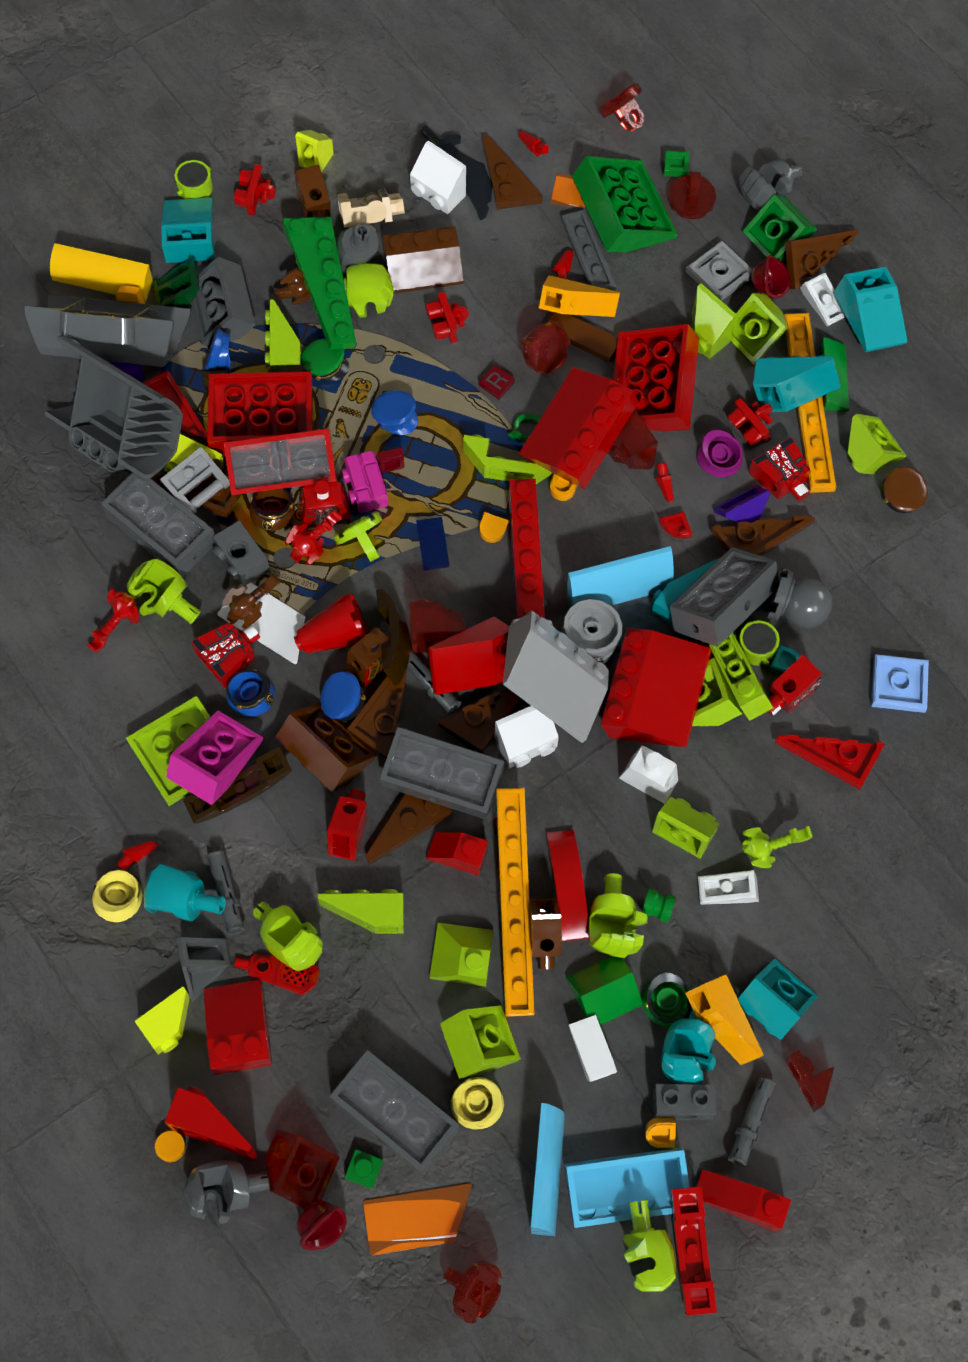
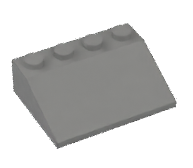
[503,611,609,743]

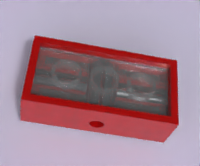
[224,428,337,495]

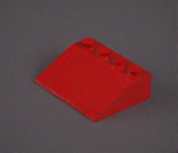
[613,324,699,432]
[519,367,639,490]
[207,372,314,456]
[601,628,712,748]

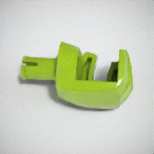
[343,263,394,318]
[126,559,201,624]
[588,873,648,958]
[253,902,323,971]
[621,1200,676,1292]

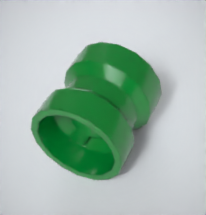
[642,888,676,924]

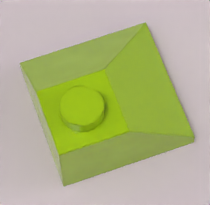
[692,283,737,359]
[731,293,788,365]
[848,414,907,474]
[692,658,742,726]
[430,923,494,987]

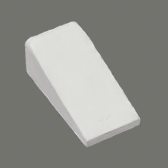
[800,273,846,327]
[698,870,759,905]
[568,1015,617,1082]

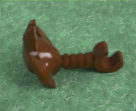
[274,260,312,305]
[222,574,281,628]

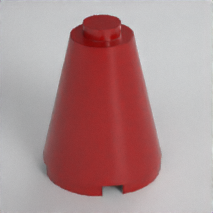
[294,592,370,654]

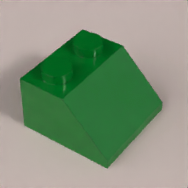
[743,194,817,261]

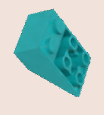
[161,198,215,263]
[833,267,908,352]
[753,355,841,412]

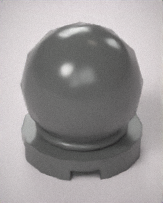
[766,568,833,629]

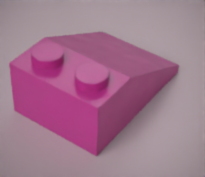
[166,711,263,805]

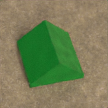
[566,956,643,1026]

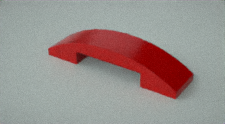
[546,830,589,942]
[671,1186,717,1316]

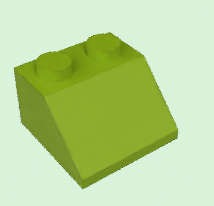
[652,796,720,859]
[440,1005,521,1078]

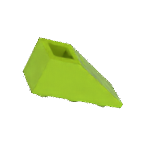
[265,299,302,372]
[709,632,773,721]
[318,889,404,934]

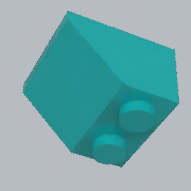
[738,958,819,1040]

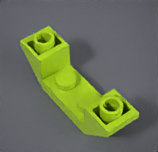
[463,435,553,484]

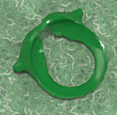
[507,413,541,442]

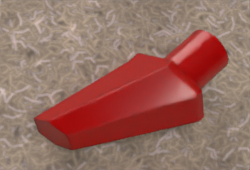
[518,131,549,156]
[552,250,574,279]
[655,462,674,502]
[116,841,159,871]

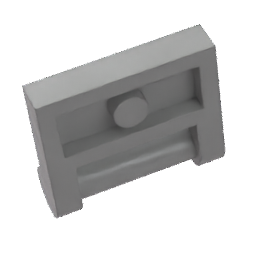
[160,447,230,514]

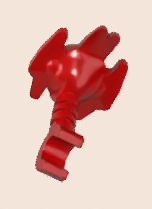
[284,510,342,565]
[87,588,139,652]

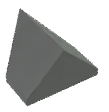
[177,937,230,1003]

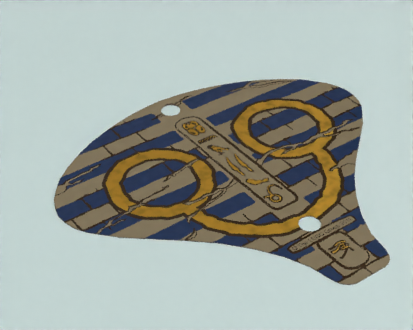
[161,324,528,632]

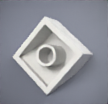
[410,141,466,214]
[494,706,559,769]

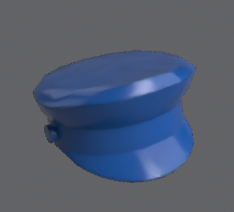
[204,329,231,373]
[371,390,418,435]

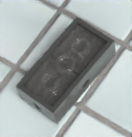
[101,473,215,578]
[670,547,779,647]
[380,727,504,820]
[329,1050,460,1177]

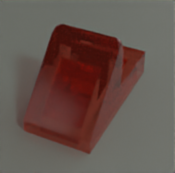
[785,1050,834,1113]

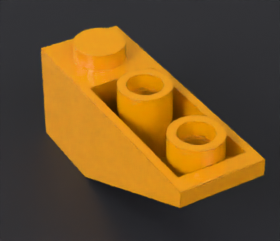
[539,275,620,317]
[686,975,764,1065]

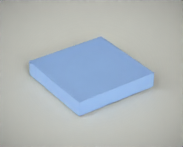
[871,654,929,713]

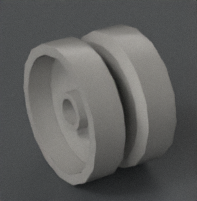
[561,599,622,664]

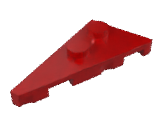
[143,371,208,445]
[775,735,885,790]

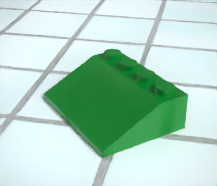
[572,156,678,253]

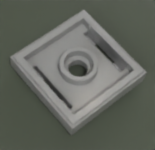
[685,241,752,301]

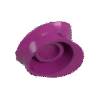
[697,429,743,478]

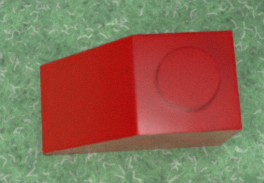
[426,832,488,876]

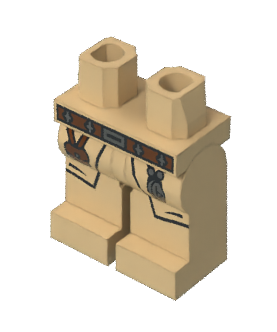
[337,189,405,227]

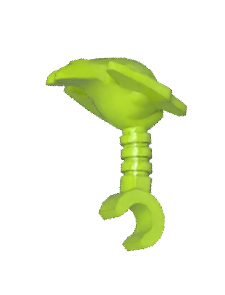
[742,826,813,868]

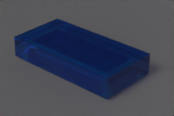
[416,517,449,570]

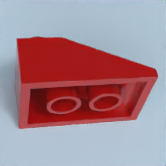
[428,617,509,695]
[204,979,272,1075]
[165,1086,258,1160]

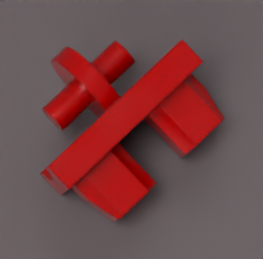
[234,164,276,215]
[426,292,469,343]
[728,398,773,447]

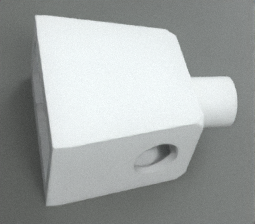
[619,746,678,804]

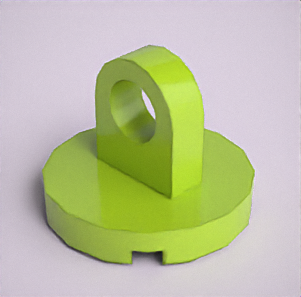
[333,511,383,562]

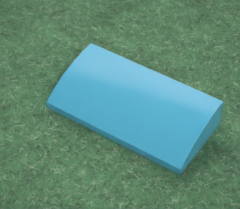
[566,546,674,608]
[531,1103,565,1236]
[564,1147,690,1228]

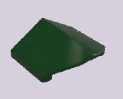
[153,260,200,308]

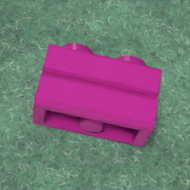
[341,451,388,513]

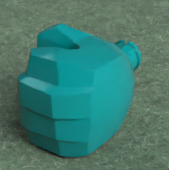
[143,863,226,922]
[661,1006,716,1085]

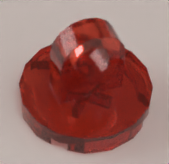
[599,83,644,131]
[668,171,716,219]
[522,323,570,374]
[442,1260,502,1324]

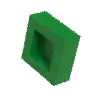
[664,151,689,178]
[345,1150,384,1190]

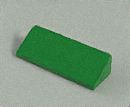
[820,337,849,411]

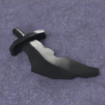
[420,125,492,220]

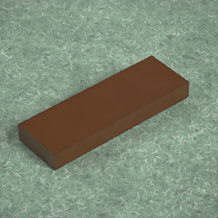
[544,312,618,362]

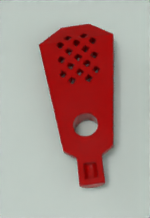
[234,954,320,996]

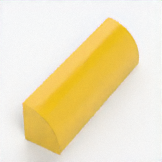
[50,243,153,302]

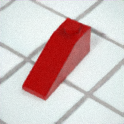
[696,1169,792,1233]

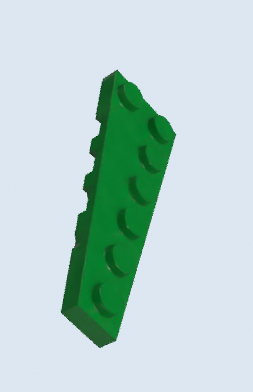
[282,217,356,350]

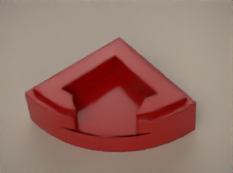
[659,511,693,539]

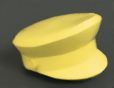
[92,870,143,922]
[451,1077,504,1129]

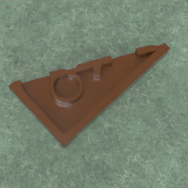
[482,135,543,210]
[711,515,815,556]
[439,688,522,754]
[365,794,452,865]

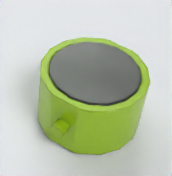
[174,160,213,199]
[738,620,780,666]

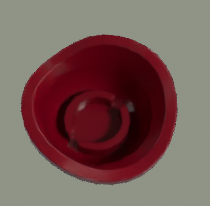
[751,255,791,299]
[297,1200,347,1250]

